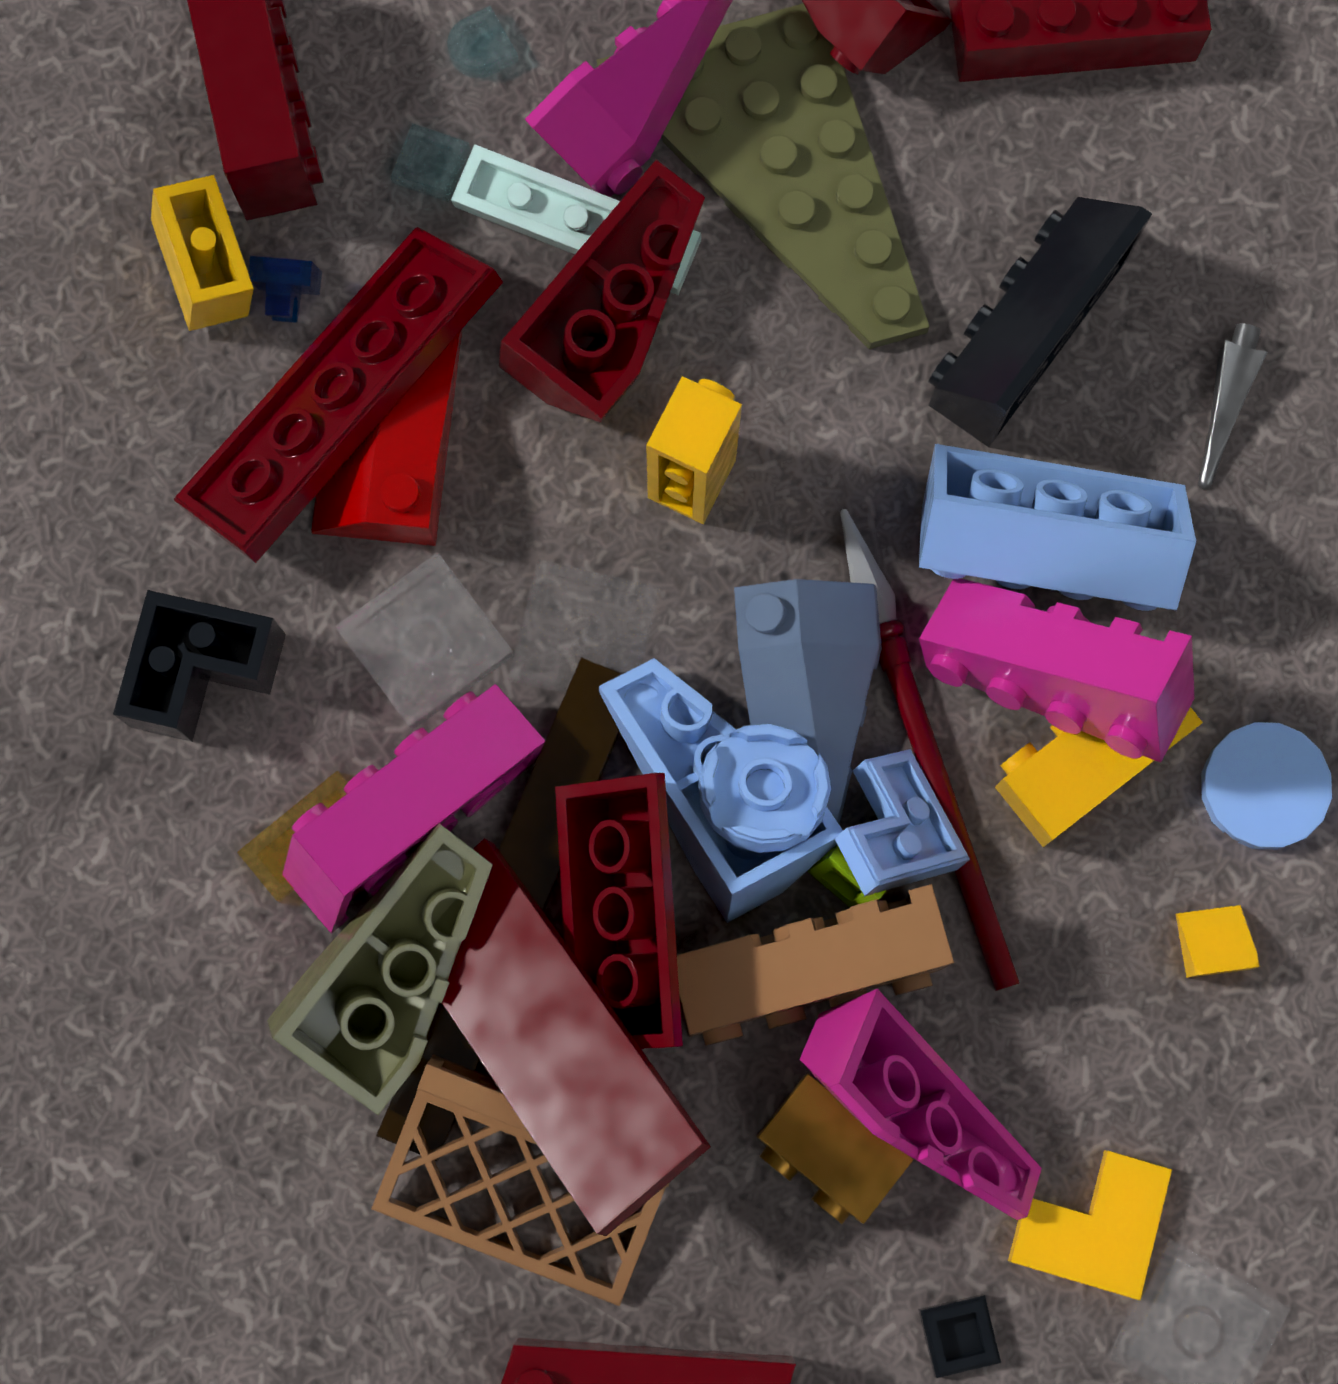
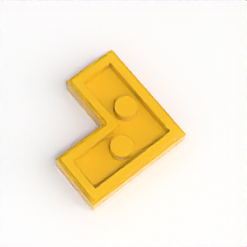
[1008,1150,1172,1300]

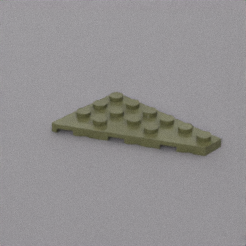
[596,3,929,349]

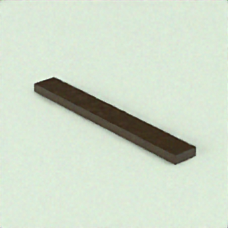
[376,657,622,1162]

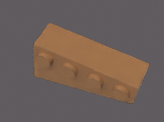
[677,884,954,1046]

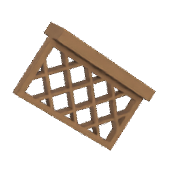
[371,1054,669,1306]

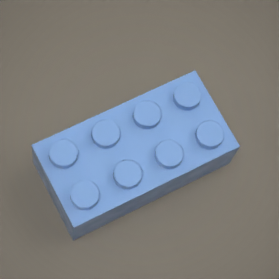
[919,444,1196,611]

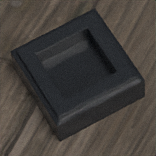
[918,1294,1001,1378]

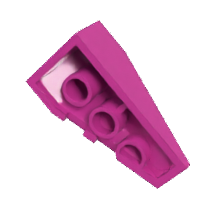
[525,0,733,197]
[799,988,1042,1220]

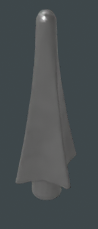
[1198,323,1268,490]

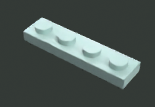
[451,144,701,295]

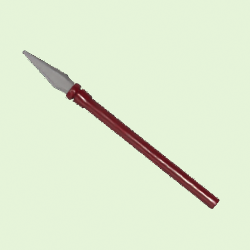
[840,509,1020,991]

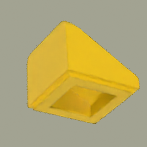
[1175,905,1260,978]

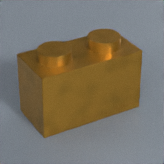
[756,1074,913,1224]

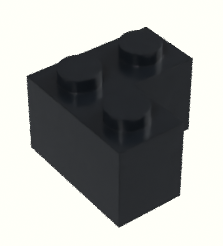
[113,590,286,742]

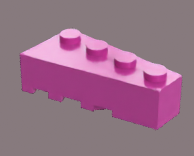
[919,578,1195,763]

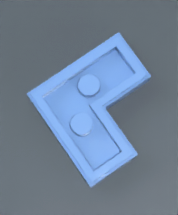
[835,749,970,896]

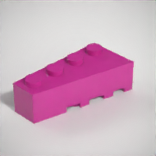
[282,684,546,934]

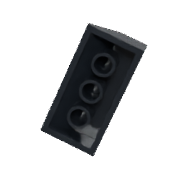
[928,197,1152,447]

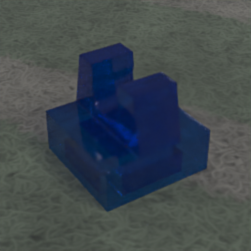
[248,256,322,323]

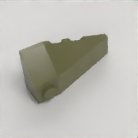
[267,823,493,1115]

